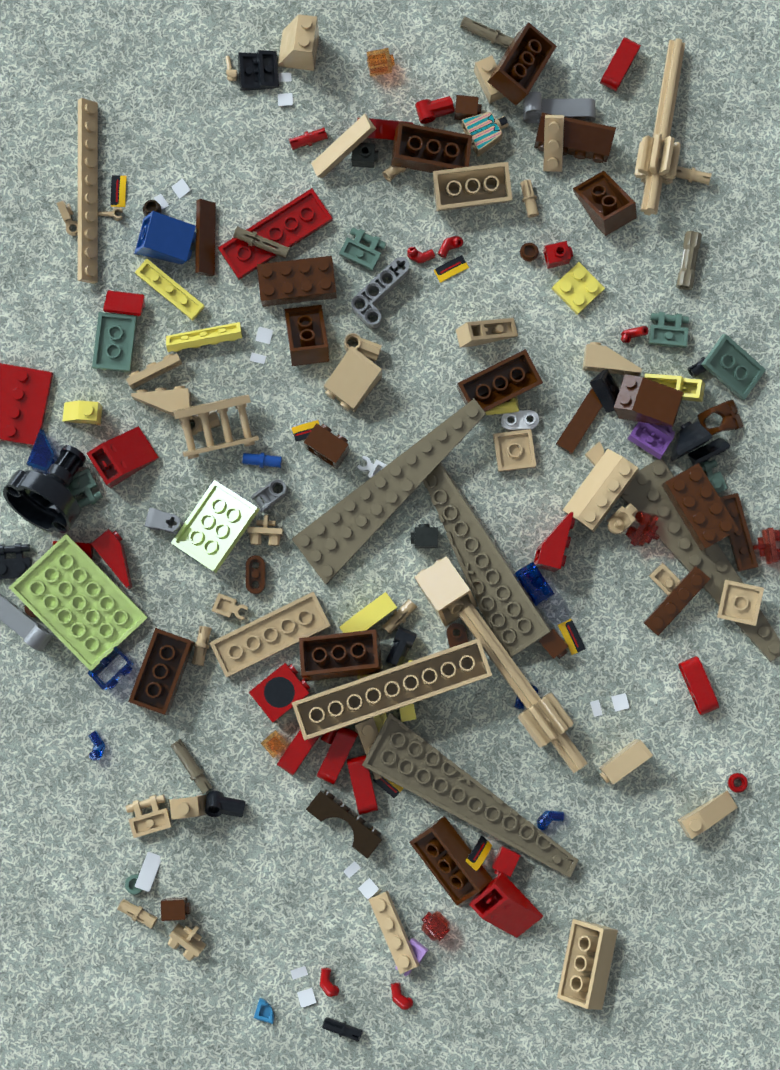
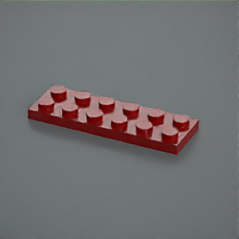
[218,188,333,280]

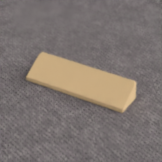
[311,114,376,178]

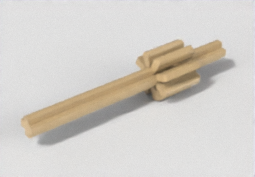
[634,38,685,216]
[458,604,588,773]

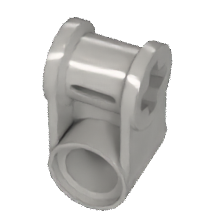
[251,479,288,513]
[144,508,184,534]

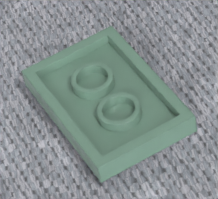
[92,312,137,372]
[701,334,766,400]

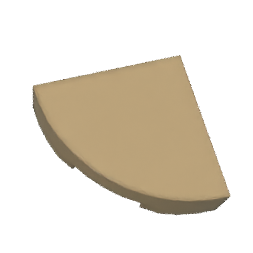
[585,442,604,466]

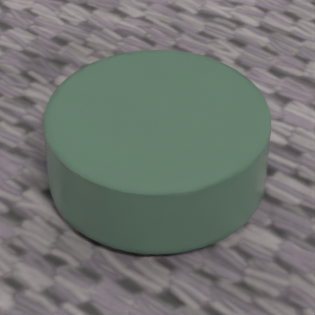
[125,874,143,895]

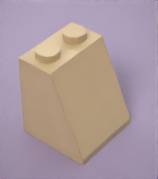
[278,14,319,71]
[324,346,382,412]
[414,556,477,627]

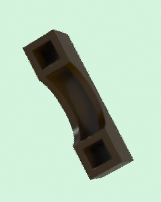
[306,790,382,859]

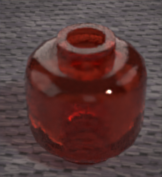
[421,911,451,941]

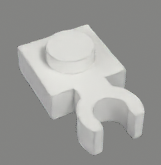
[357,456,387,478]

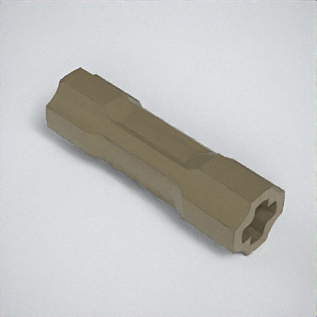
[676,231,702,290]

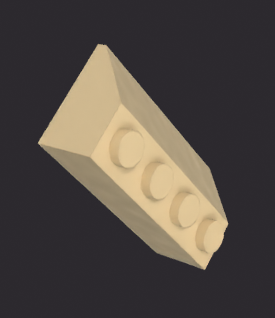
[433,162,513,212]
[563,449,639,533]
[557,919,618,1010]

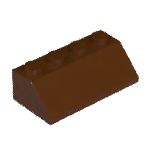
[534,113,616,163]
[456,349,543,412]
[409,816,492,905]

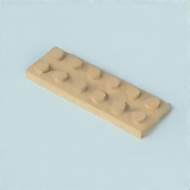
[210,591,331,678]

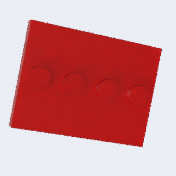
[0,363,53,447]

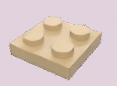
[493,429,536,472]
[717,579,764,626]

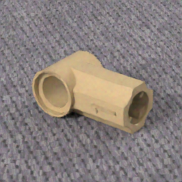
[344,333,382,361]
[181,410,221,435]

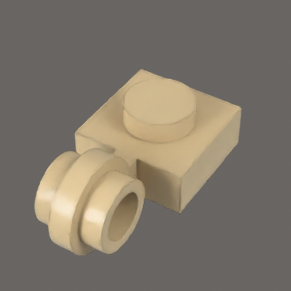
[56,200,78,236]

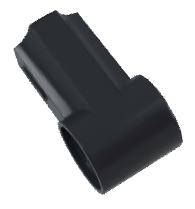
[386,626,417,666]
[205,791,245,818]

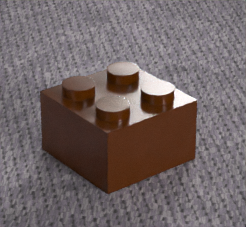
[304,423,350,469]

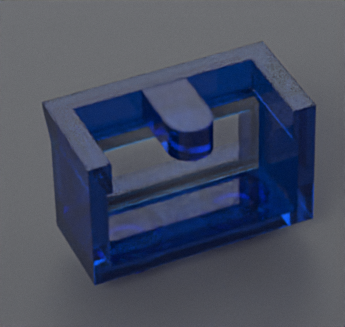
[88,646,134,690]

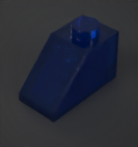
[26,429,58,473]

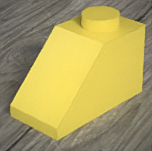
[62,400,103,425]

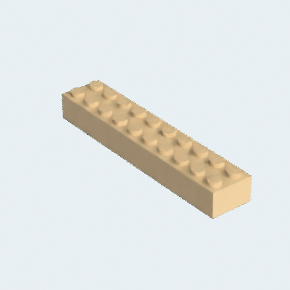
[292,638,492,740]

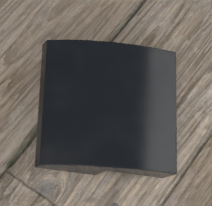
[237,50,279,91]

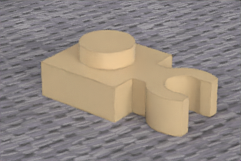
[212,593,248,620]

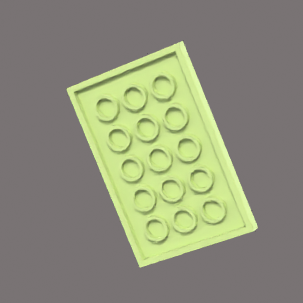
[8,534,148,671]

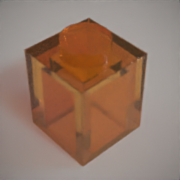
[366,48,395,77]
[261,730,290,758]

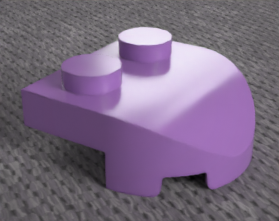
[628,422,675,460]

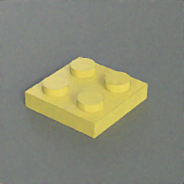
[551,262,605,315]

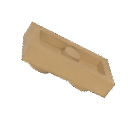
[649,562,681,595]

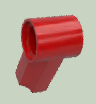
[415,96,454,124]

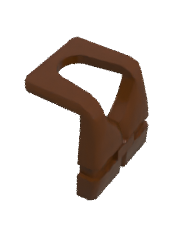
[697,400,743,436]

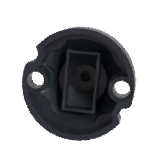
[3,445,86,534]

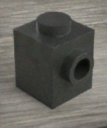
[351,143,379,168]
[411,524,438,549]

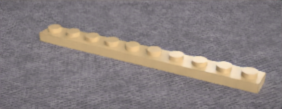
[77,98,98,284]

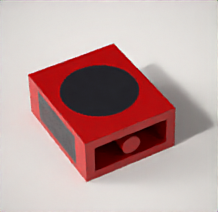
[249,663,310,723]

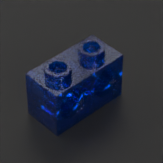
[515,562,555,607]

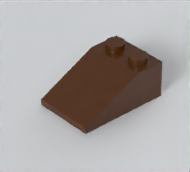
[573,171,637,236]
[284,305,329,366]
[614,375,684,427]

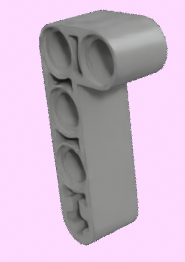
[523,91,596,123]
[351,257,410,329]
[0,594,54,652]

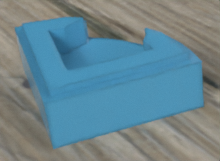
[254,998,274,1024]

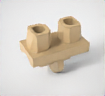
[607,503,638,534]
[247,515,284,546]
[168,923,206,961]

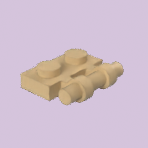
[126,794,173,838]

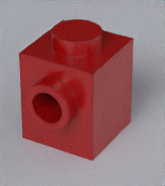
[543,241,573,269]

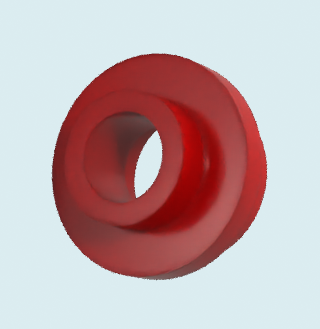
[728,773,748,793]

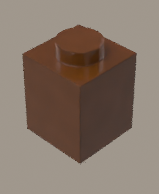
[454,95,482,120]
[539,628,569,659]
[161,897,191,921]

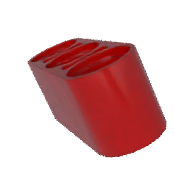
[600,37,641,92]
[678,656,719,715]
[316,727,358,785]
[277,729,320,776]
[347,755,378,815]

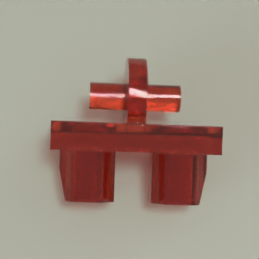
[626,511,660,546]
[753,527,780,564]

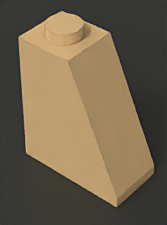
[599,739,653,785]

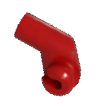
[437,236,463,258]
[407,247,435,264]
[621,326,649,343]
[320,968,339,997]
[391,982,413,1010]

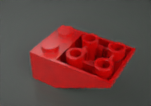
[86,426,159,489]
[533,512,575,572]
[469,872,543,938]

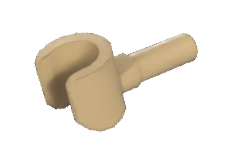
[225,56,237,81]
[98,207,123,221]

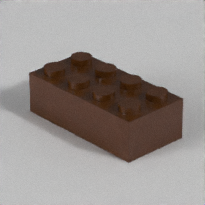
[487,22,557,106]
[391,121,473,173]
[257,256,337,307]
[662,463,739,551]
[128,628,194,715]
[299,629,382,682]

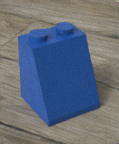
[134,211,196,265]

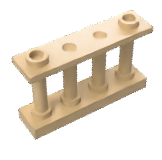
[173,394,259,459]

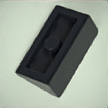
[590,369,619,412]
[687,438,730,466]

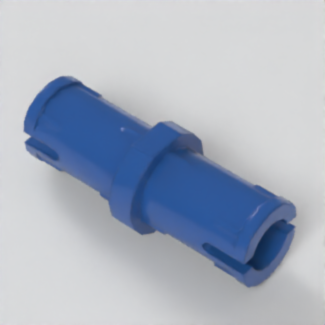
[242,453,282,468]

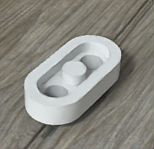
[501,410,539,431]

